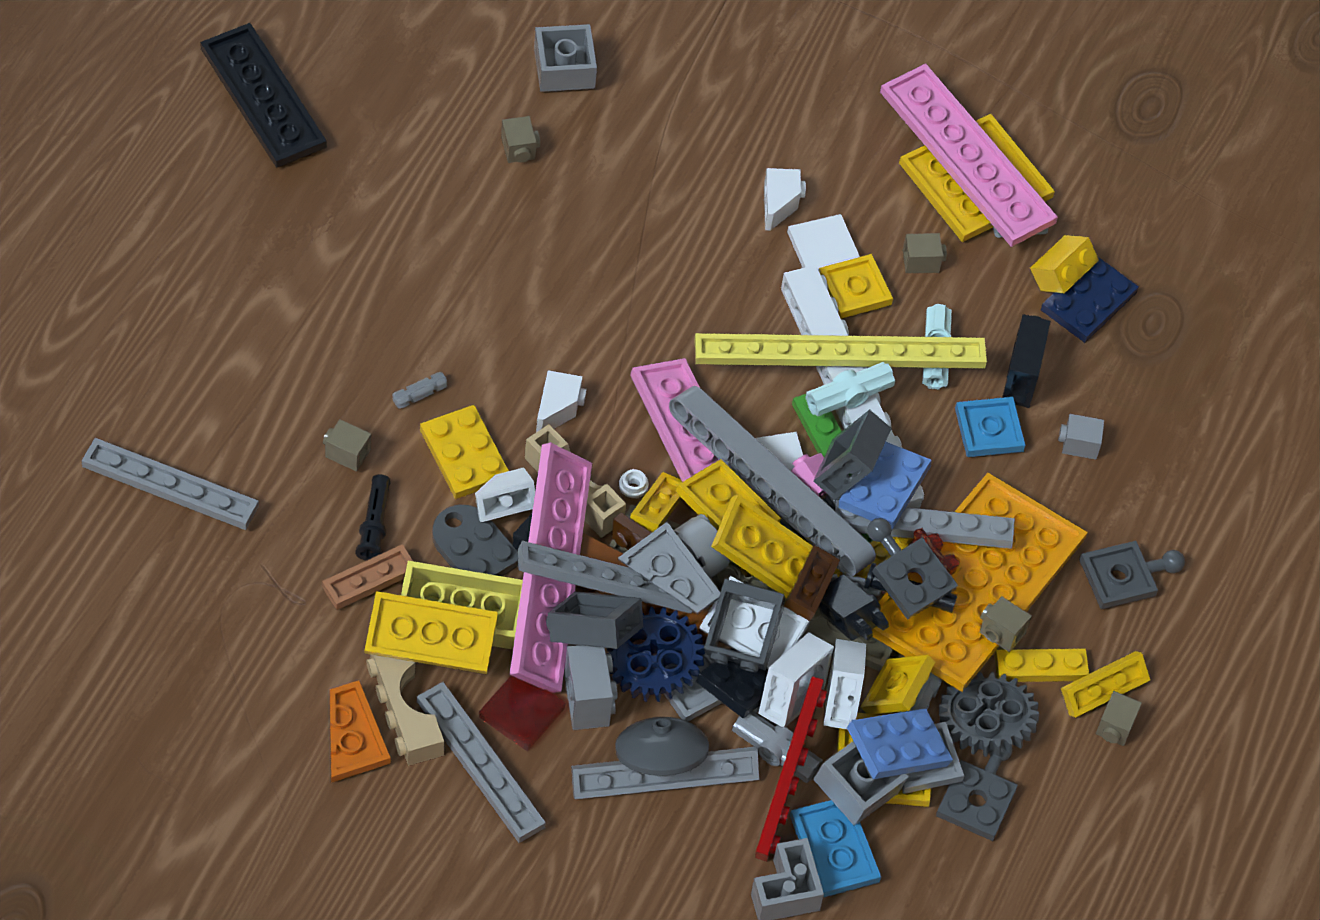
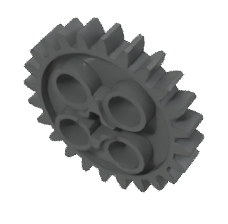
[939,672,1039,757]

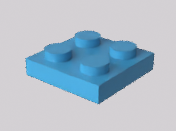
[955,397,1025,457]

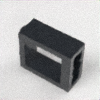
[1002,314,1051,408]

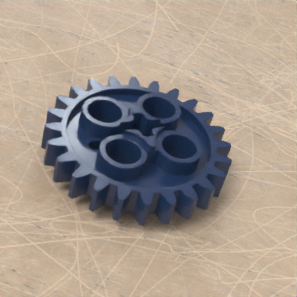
[606,607,705,702]

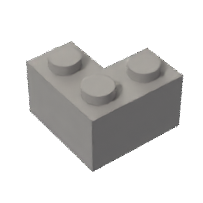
[751,838,824,920]

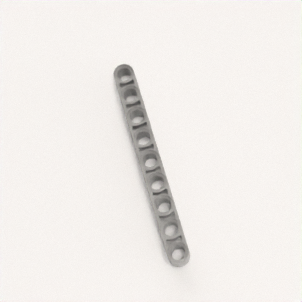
[669,386,876,576]

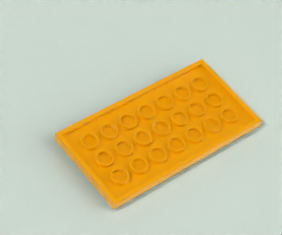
[872,472,1088,692]

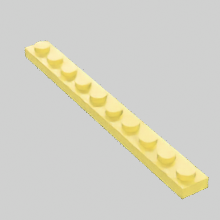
[694,333,987,368]

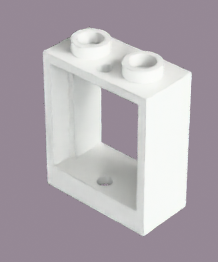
[758,632,834,728]
[823,639,866,730]

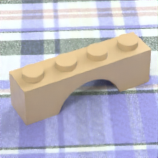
[525,424,626,538]
[366,654,444,766]

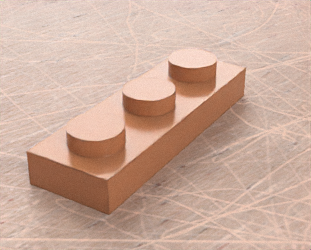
[322,544,413,610]

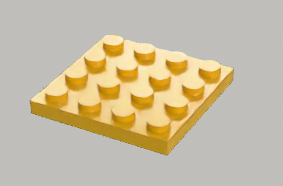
[899,114,1055,242]

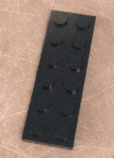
[200,23,327,168]

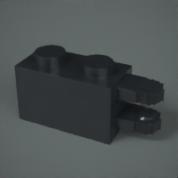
[819,574,889,641]

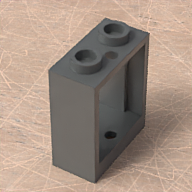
[813,409,892,500]
[704,579,786,673]
[546,591,644,649]

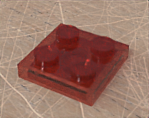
[479,675,566,752]

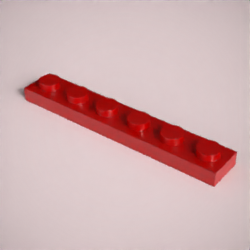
[755,676,828,862]

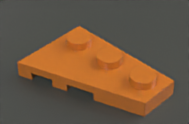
[330,680,391,783]

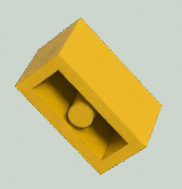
[1030,235,1099,293]

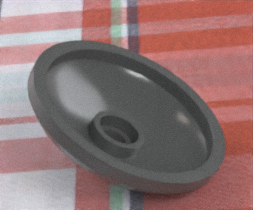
[615,717,709,776]

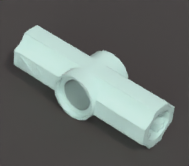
[922,304,952,390]
[806,362,895,417]

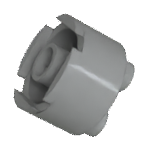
[674,514,729,579]

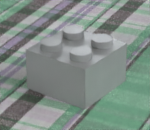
[534,24,597,92]
[564,645,617,730]
[813,741,909,826]

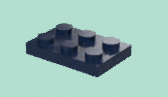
[1041,257,1139,343]

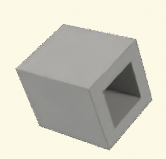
[1058,414,1104,459]

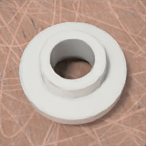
[619,469,649,498]

